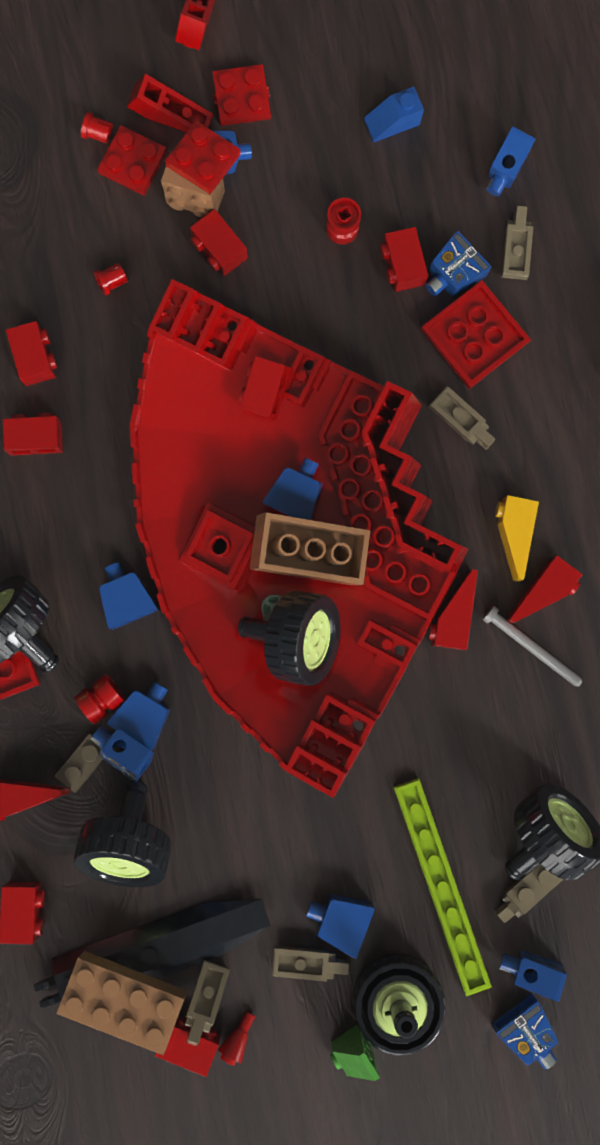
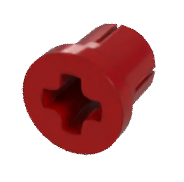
[81,112,113,144]
[93,263,128,296]

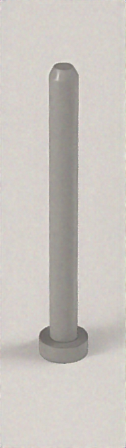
[482,605,582,687]

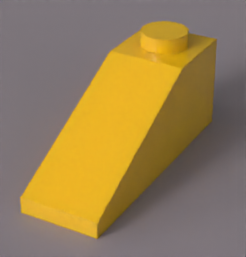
[495,495,539,582]

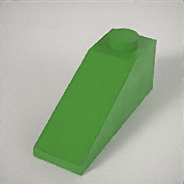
[330,1025,380,1081]

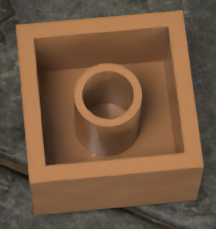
[161,167,225,218]

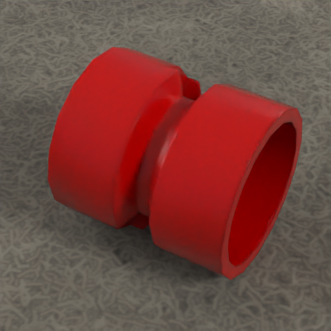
[326,197,361,244]
[74,674,126,724]

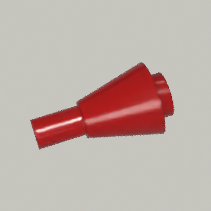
[218,1011,256,1066]

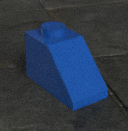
[364,87,424,143]

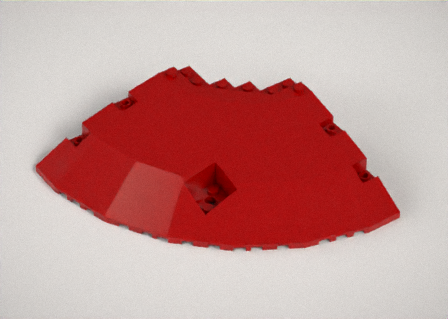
[130,279,469,798]

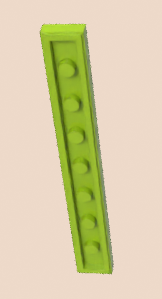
[393,778,492,996]

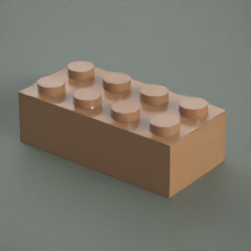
[250,513,370,585]
[57,951,187,1055]

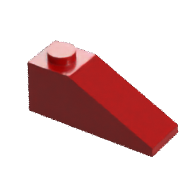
[175,0,216,50]
[127,74,213,133]
[506,555,583,623]
[428,569,478,650]
[0,779,71,821]

